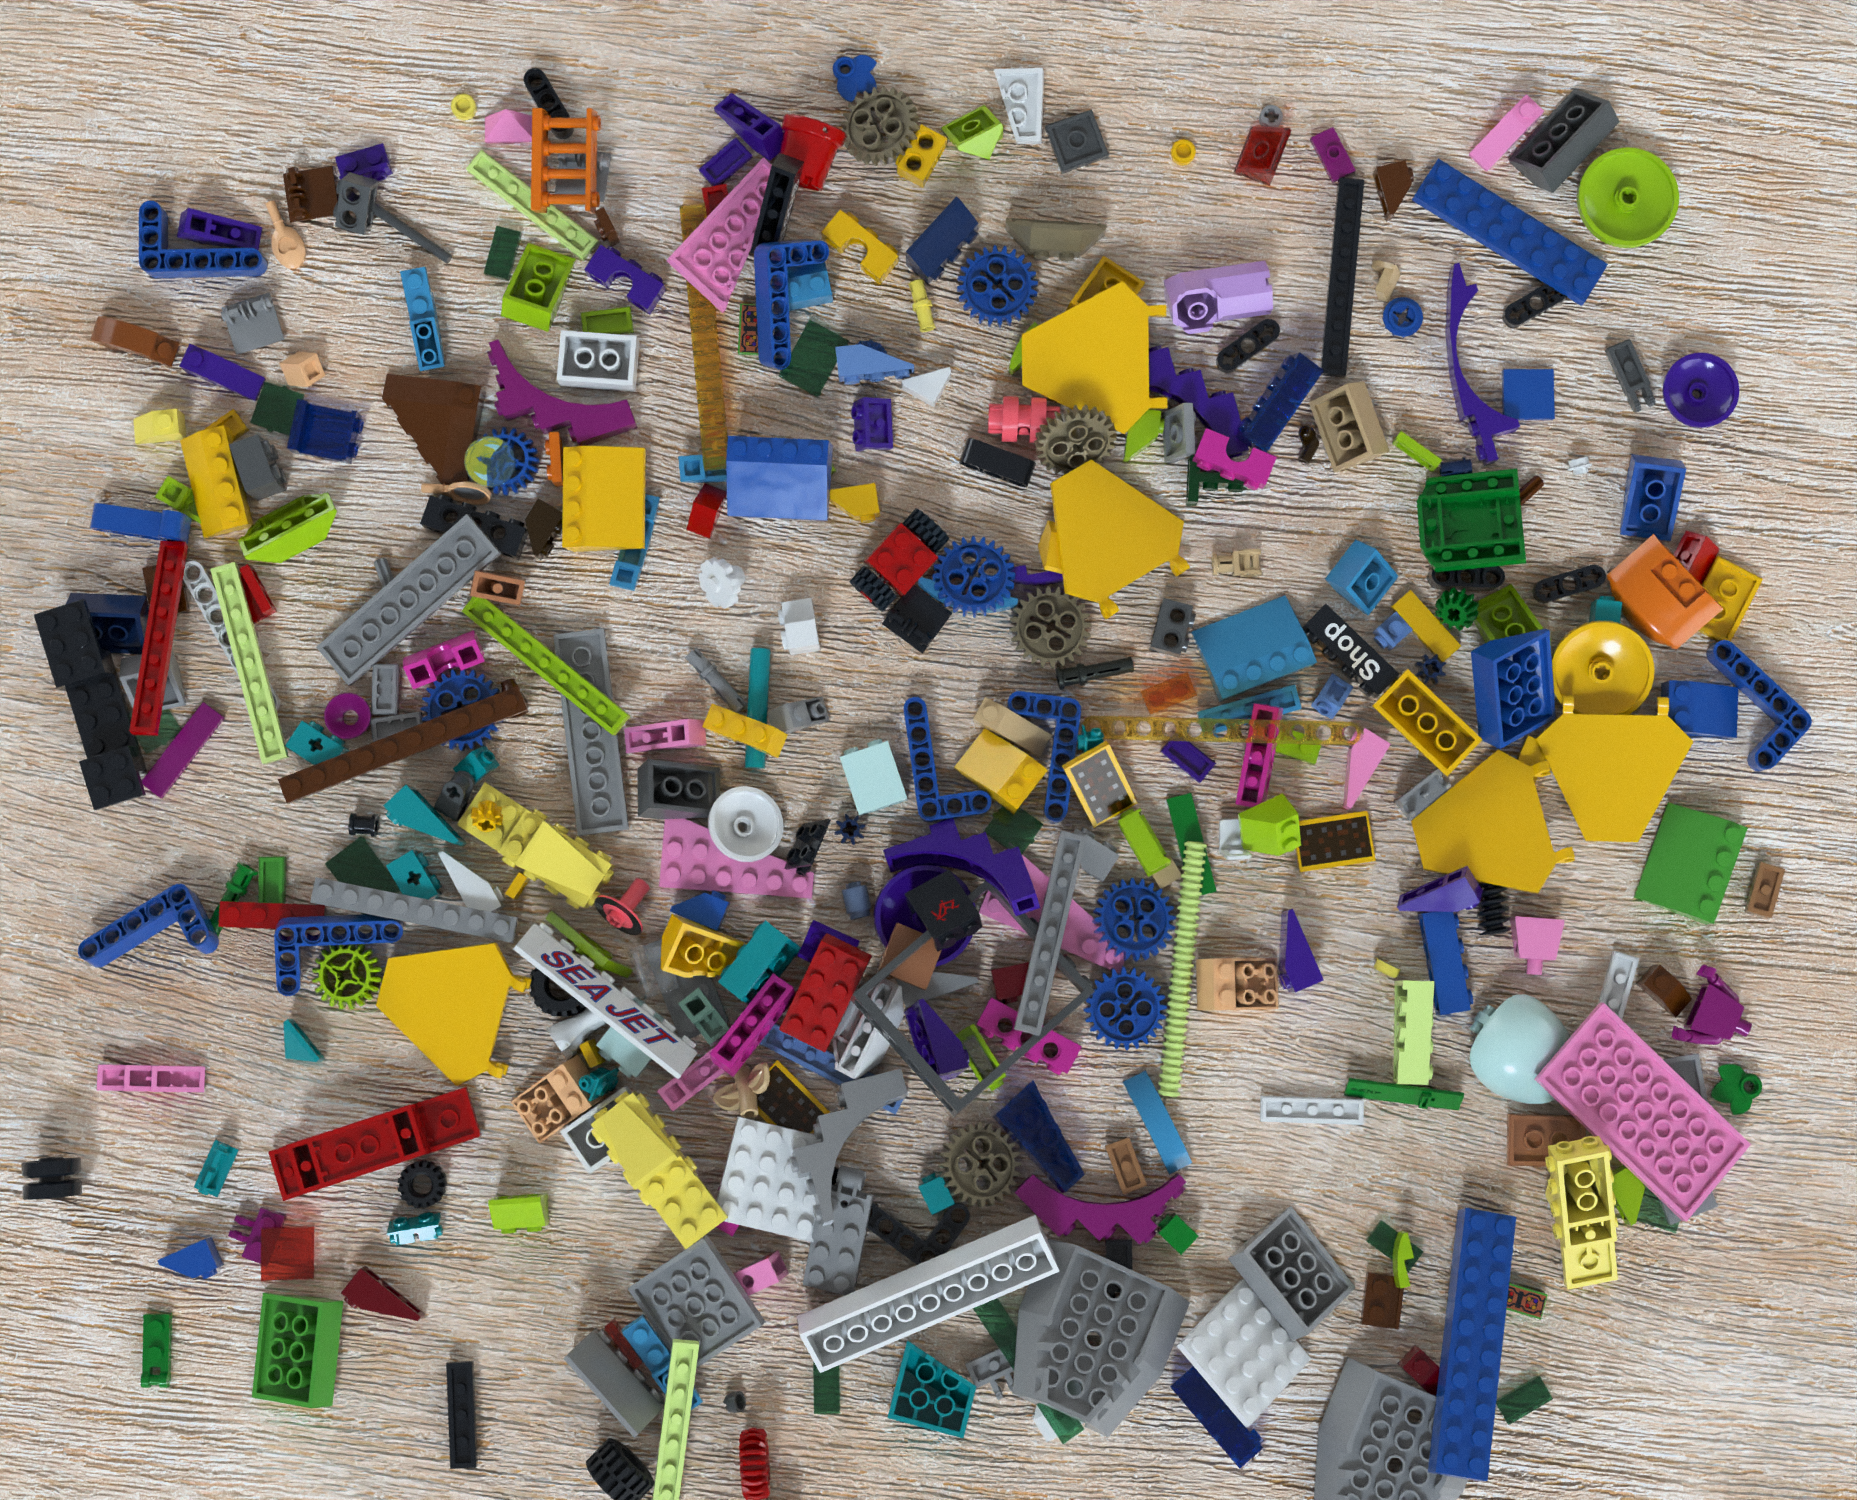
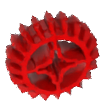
[739,1428,770,1500]

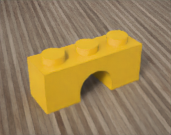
[821,209,899,285]
[702,704,788,758]

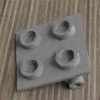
[555,151,611,202]
[221,293,285,355]

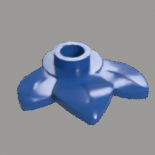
[833,55,877,102]

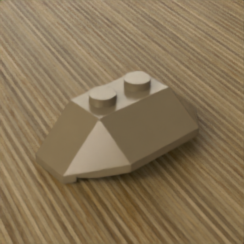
[1005,218,1107,261]

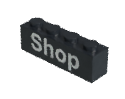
[750,153,804,258]
[1302,604,1399,698]

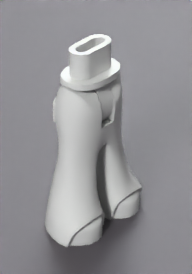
[546,1008,607,1060]

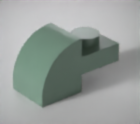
[678,988,730,1047]

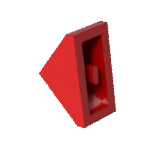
[686,483,727,539]

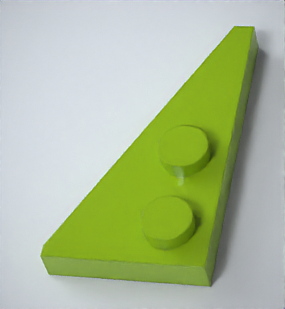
[545,910,633,978]

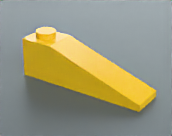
[660,914,747,978]

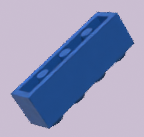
[1418,912,1473,1015]

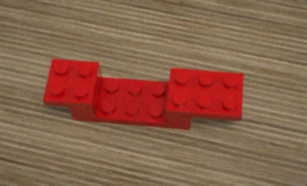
[268,1087,482,1201]

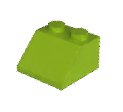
[1238,793,1301,856]
[488,1193,549,1234]

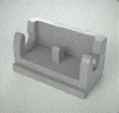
[1394,769,1451,821]

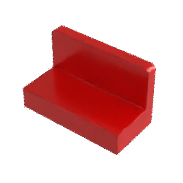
[1673,531,1719,585]
[239,564,277,624]

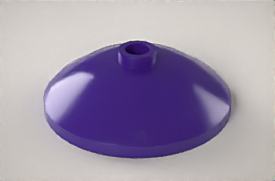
[1663,353,1739,428]

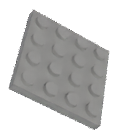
[628,1235,765,1368]

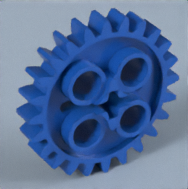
[957,245,1038,328]
[933,536,1015,618]
[421,669,504,751]
[1092,878,1176,962]
[1083,966,1167,1050]

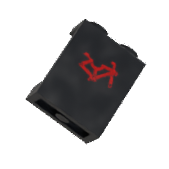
[905,869,982,952]

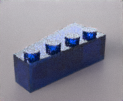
[1236,352,1324,453]
[992,1080,1085,1193]
[1170,1366,1266,1470]

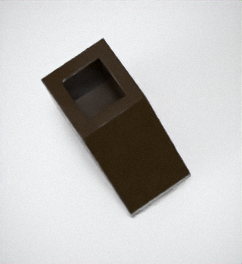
[525,498,563,560]

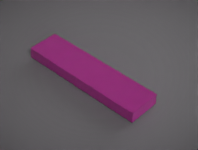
[142,702,225,799]

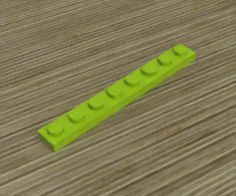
[462,597,631,736]

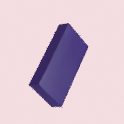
[698,137,753,186]
[1160,731,1216,784]

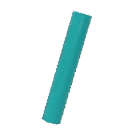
[745,648,771,769]

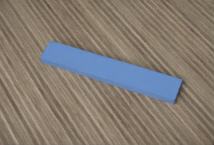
[760,1023,903,1115]

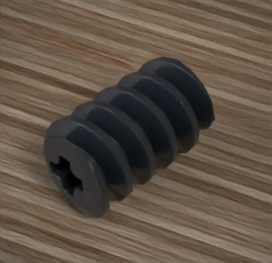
[1476,883,1511,936]

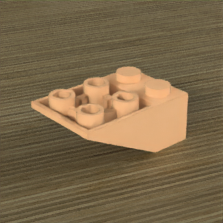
[1196,958,1279,1011]
[511,1055,606,1144]

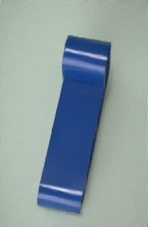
[90,503,192,544]

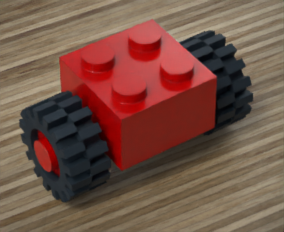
[849,508,949,612]

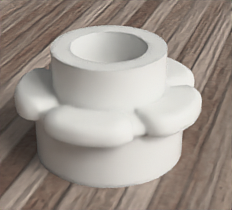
[1567,457,1592,475]

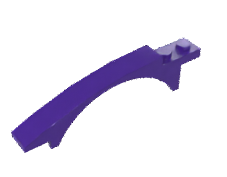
[1445,263,1520,466]

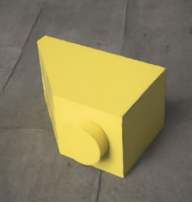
[133,408,187,445]

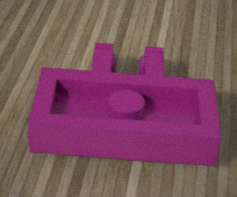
[228,1207,287,1266]

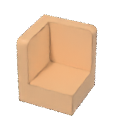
[279,352,325,387]

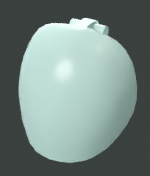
[1470,994,1571,1104]

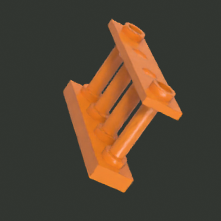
[531,108,601,214]

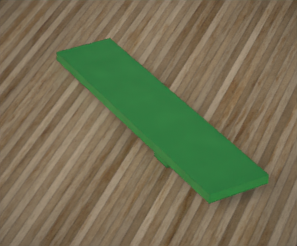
[1344,1078,1464,1111]

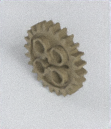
[840,86,920,166]
[1034,405,1117,475]
[1009,586,1092,669]
[938,1122,1022,1207]

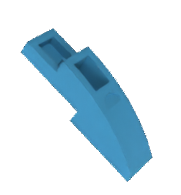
[400,267,445,371]
[622,1315,703,1410]

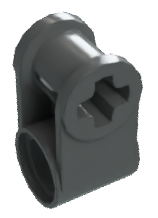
[434,771,475,821]

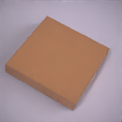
[878,923,941,990]

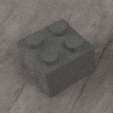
[229,434,287,501]

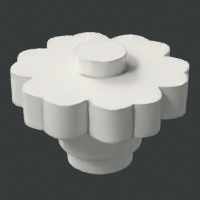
[699,557,745,609]

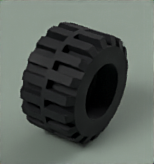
[529,955,586,1017]
[586,1438,655,1500]

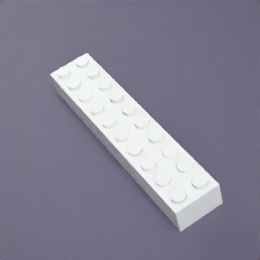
[797,1215,1060,1373]

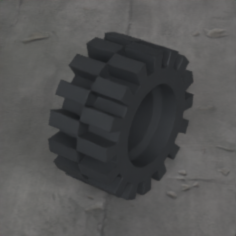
[397,1160,447,1208]

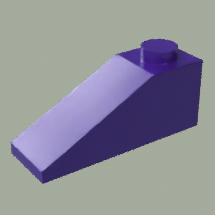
[714,93,783,161]
[177,208,262,250]
[179,343,266,401]
[1397,866,1483,912]

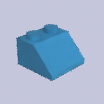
[787,262,833,311]
[1325,539,1399,616]

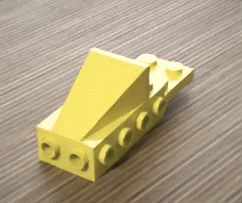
[457,782,615,909]
[591,1091,728,1249]
[1545,1136,1618,1290]

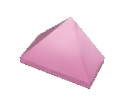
[485,109,532,143]

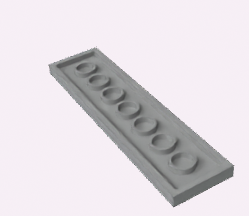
[316,514,502,686]
[553,628,629,836]

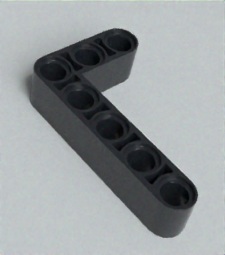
[843,1201,970,1265]

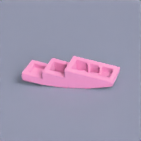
[97,1064,205,1092]

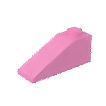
[1469,94,1544,172]
[624,719,706,753]
[1343,728,1391,810]

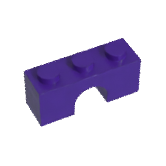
[584,244,666,315]

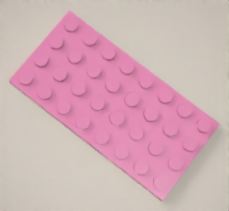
[1534,1003,1751,1222]

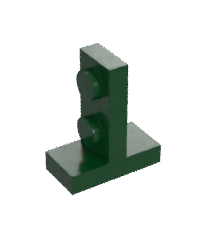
[1186,451,1247,506]

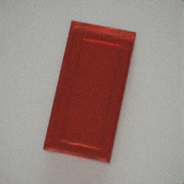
[604,1318,643,1369]

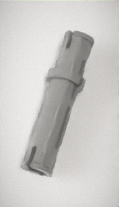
[685,648,747,713]

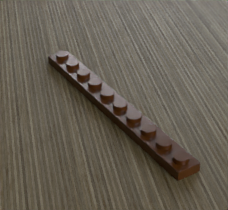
[278,686,528,804]

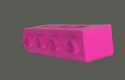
[1235,703,1283,807]
[710,973,795,1077]
[976,997,1082,1076]

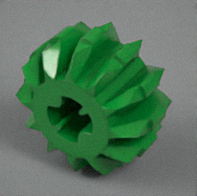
[1435,587,1479,631]

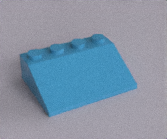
[1191,595,1317,702]

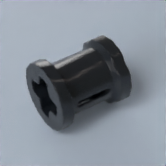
[348,813,379,837]

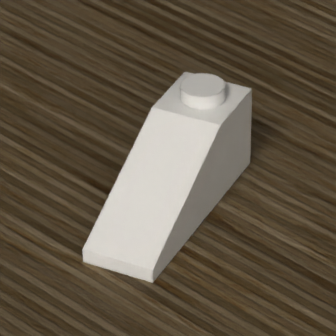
[438,851,506,913]

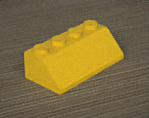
[180,425,253,538]
[1372,669,1483,777]

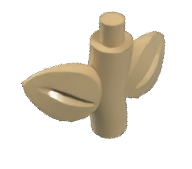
[712,1062,770,1119]

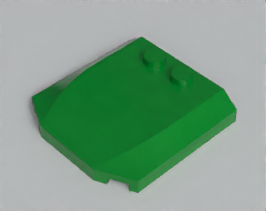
[1417,469,1526,572]

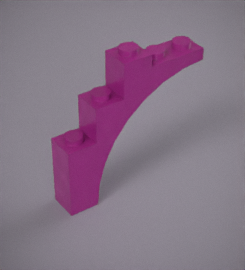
[487,340,638,446]
[1014,1173,1186,1245]

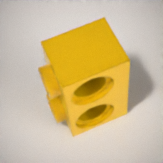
[895,124,947,188]

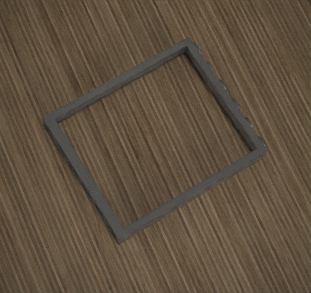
[850,880,1095,1117]

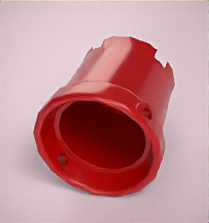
[779,114,847,191]

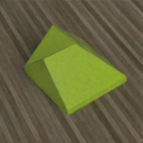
[941,105,1003,160]

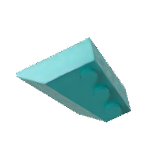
[887,1340,977,1438]

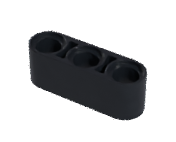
[523,68,574,139]
[959,438,1036,488]
[1427,566,1505,591]

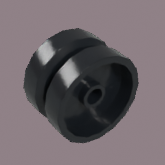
[21,1156,82,1200]

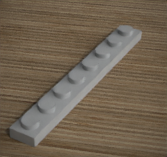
[1014,830,1086,1036]
[310,877,518,943]

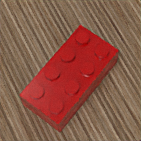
[779,933,873,1052]

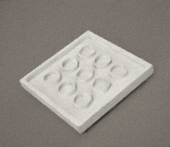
[716,1116,821,1242]
[1177,1279,1311,1427]

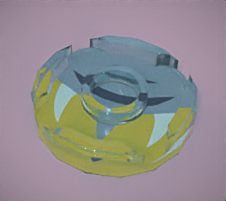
[464,436,516,488]

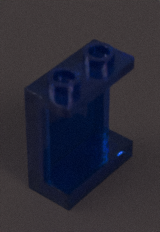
[287,399,364,464]

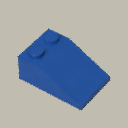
[1620,454,1686,541]
[1661,680,1738,738]

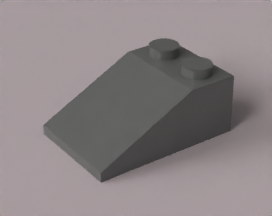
[637,759,720,820]

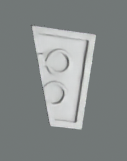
[994,68,1044,144]

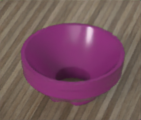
[324,693,371,739]

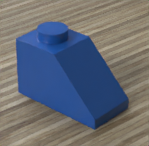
[670,890,730,931]
[157,1237,223,1280]

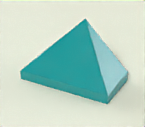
[283,1019,325,1062]

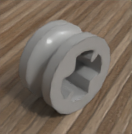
[1259,105,1283,130]

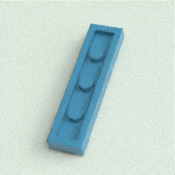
[1196,684,1302,736]

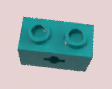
[285,720,349,765]
[386,850,442,900]

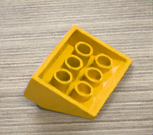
[562,446,646,552]

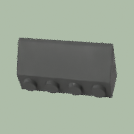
[1508,89,1620,193]

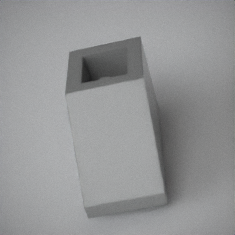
[767,697,830,734]
[1073,827,1120,882]

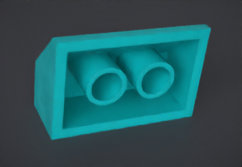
[718,920,801,1005]

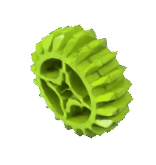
[312,944,382,1009]

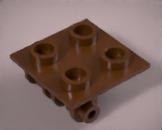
[283,166,338,223]

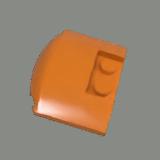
[1607,534,1724,650]

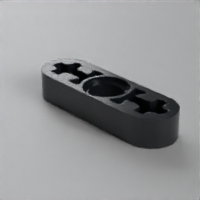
[1502,284,1567,328]
[1216,319,1280,373]
[1532,565,1606,603]

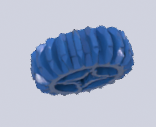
[476,427,540,496]

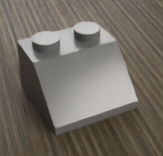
[119,651,186,710]

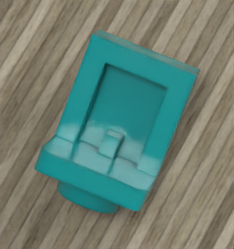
[453,746,499,785]

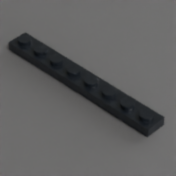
[1320,177,1364,378]

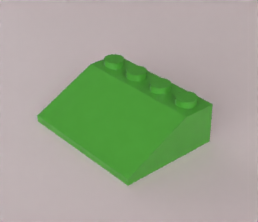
[1634,802,1748,925]
[252,1292,343,1409]

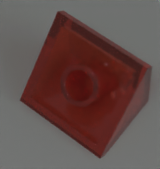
[1234,126,1292,186]

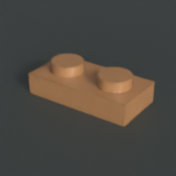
[1744,862,1785,918]
[1105,1137,1147,1195]

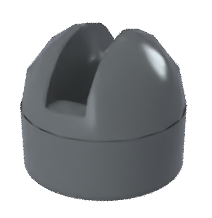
[723,1391,746,1413]

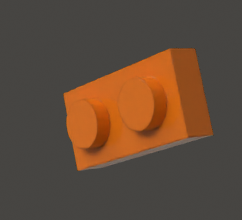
[545,432,563,487]

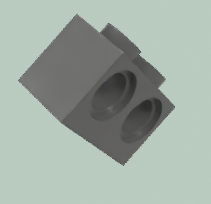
[333,172,378,235]
[1149,598,1196,657]

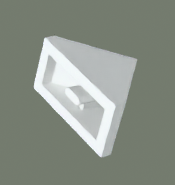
[901,367,951,407]

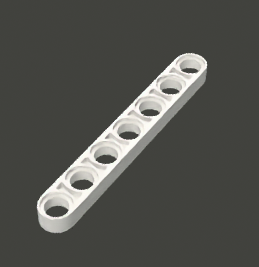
[183,561,280,711]

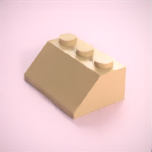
[1309,381,1390,473]

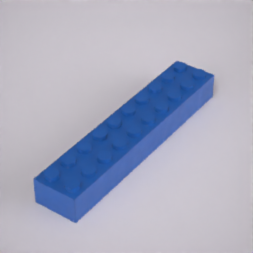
[1428,1208,1516,1482]

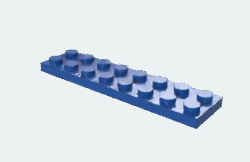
[1412,158,1608,306]

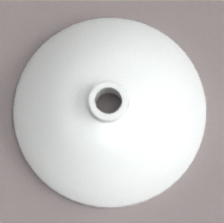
[708,786,784,862]

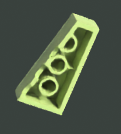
[1393,980,1434,1085]

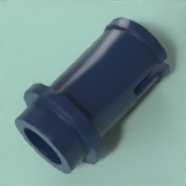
[1439,457,1472,477]

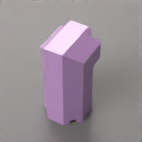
[1164,260,1273,334]

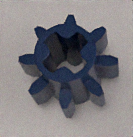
[1414,654,1446,685]
[834,814,866,846]

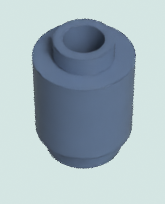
[842,881,872,920]

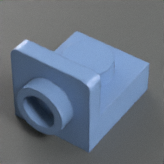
[1372,611,1413,651]
[1311,673,1353,719]

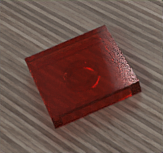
[260,1225,314,1281]

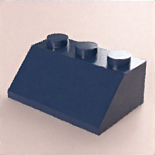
[906,196,979,284]
[66,593,149,654]

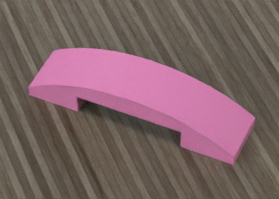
[657,1047,725,1112]

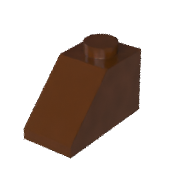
[1373,160,1414,222]
[1636,964,1692,1018]

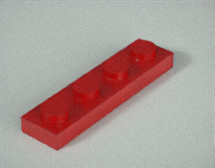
[218,901,325,930]

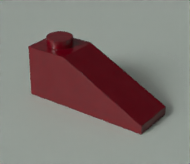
[991,954,1067,1004]
[341,1266,425,1321]
[1397,1345,1440,1396]

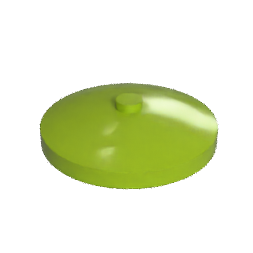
[1577,147,1679,248]

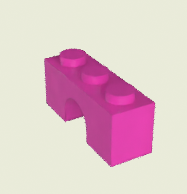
[1192,428,1277,490]
[403,630,485,689]

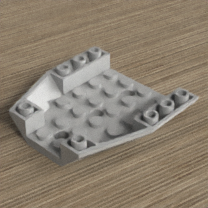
[1012,1239,1190,1437]
[1314,1357,1468,1500]

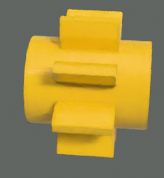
[471,800,503,832]

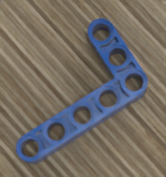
[139,200,268,278]
[754,239,829,370]
[1706,640,1812,771]
[1007,691,1081,823]
[904,697,992,822]
[78,884,219,968]
[274,914,404,996]

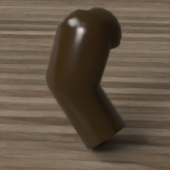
[1298,425,1319,464]

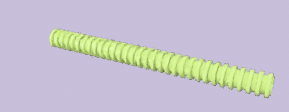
[1158,841,1207,1097]

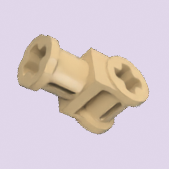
[1211,549,1262,577]

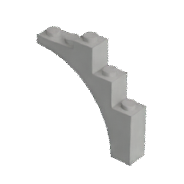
[789,1069,908,1226]

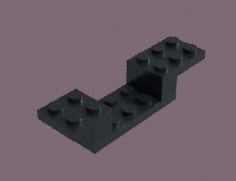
[34,599,147,811]

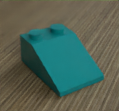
[383,784,467,847]

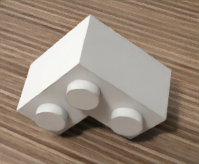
[778,598,820,655]

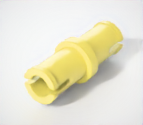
[908,279,936,332]

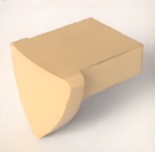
[1371,260,1400,302]

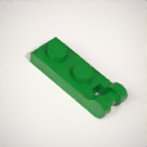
[140,1313,172,1388]

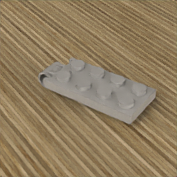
[803,1165,874,1295]

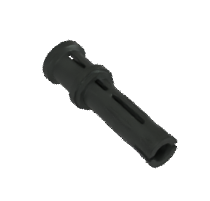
[1055,656,1134,690]

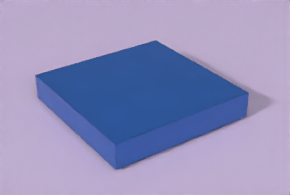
[1502,369,1555,420]

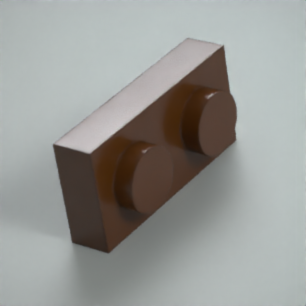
[594,207,620,247]

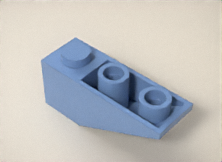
[835,344,914,385]

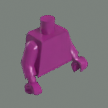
[1672,964,1752,1045]

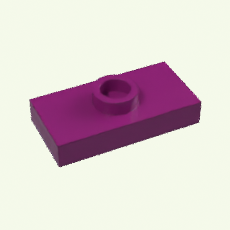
[1310,127,1356,184]

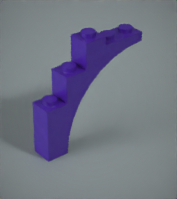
[1149,346,1249,459]
[883,818,1040,916]

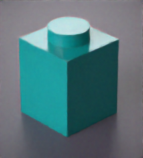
[1589,596,1622,623]
[918,1172,955,1215]

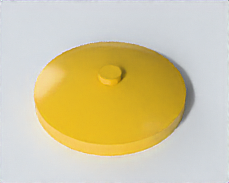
[1552,621,1655,715]

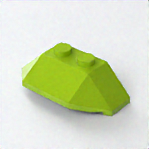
[238,492,337,563]

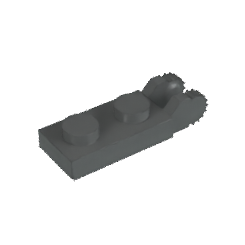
[1605,339,1656,413]

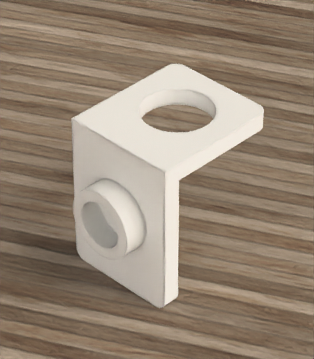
[1219,818,1252,860]

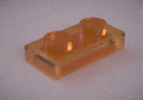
[1140,672,1197,715]

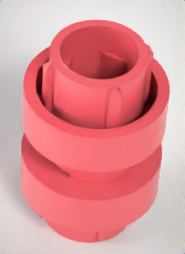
[988,396,1060,443]

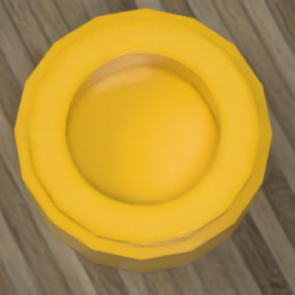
[1170,139,1196,166]

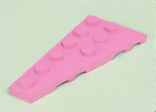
[667,157,772,313]
[659,819,814,899]
[979,843,1125,973]

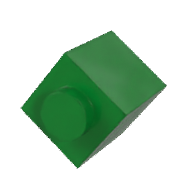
[1157,1213,1199,1255]

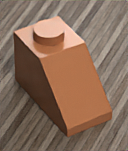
[469,570,525,606]

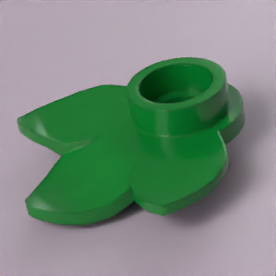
[1711,1064,1762,1115]

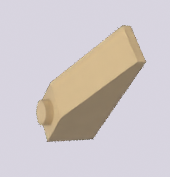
[973,697,1052,758]

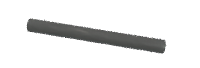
[374,203,452,264]

